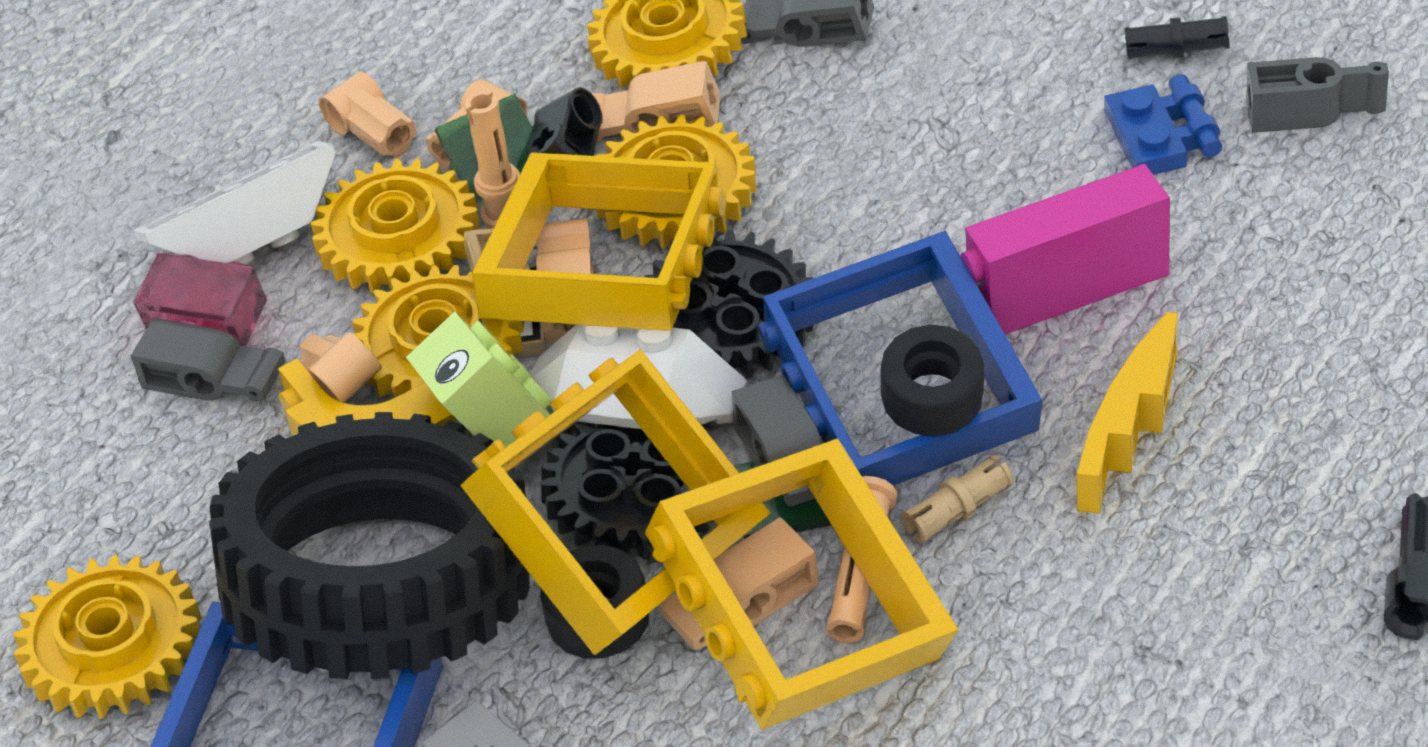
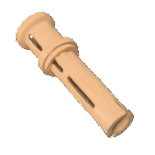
[464,90,520,229]
[826,476,898,643]

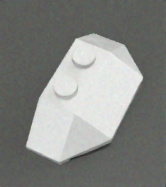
[133,141,336,271]
[530,325,748,429]

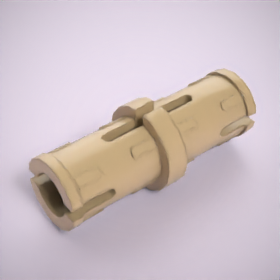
[901,454,1014,544]

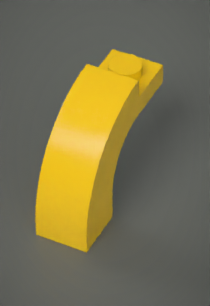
[278,358,457,436]

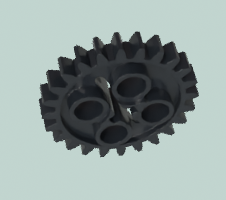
[644,230,814,378]
[541,422,708,559]

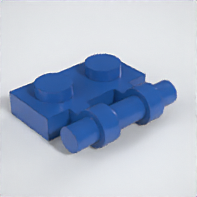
[1104,74,1222,175]

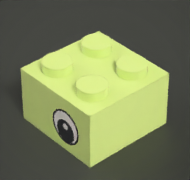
[406,312,553,447]

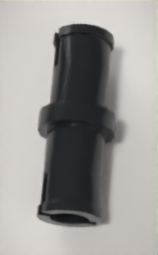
[1124,16,1230,60]

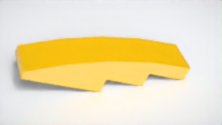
[1076,312,1178,514]

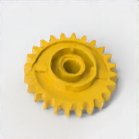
[587,0,747,88]
[595,114,757,249]
[311,159,480,294]
[352,265,524,398]
[13,555,202,719]

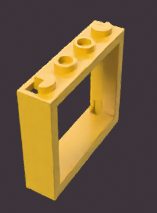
[472,153,726,331]
[460,349,771,656]
[645,438,959,730]

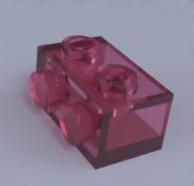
[133,253,267,346]

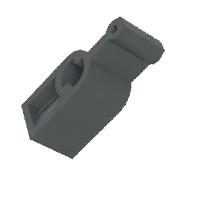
[741,0,875,47]
[1246,57,1389,133]
[131,317,286,401]
[732,375,822,507]

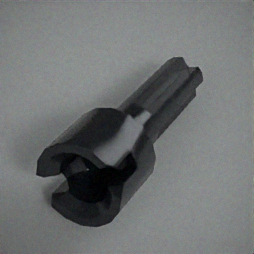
[1383,493,1428,640]

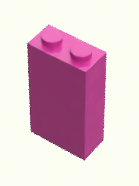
[961,164,1170,335]

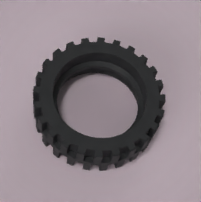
[209,412,530,680]

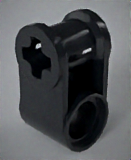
[526,87,603,157]

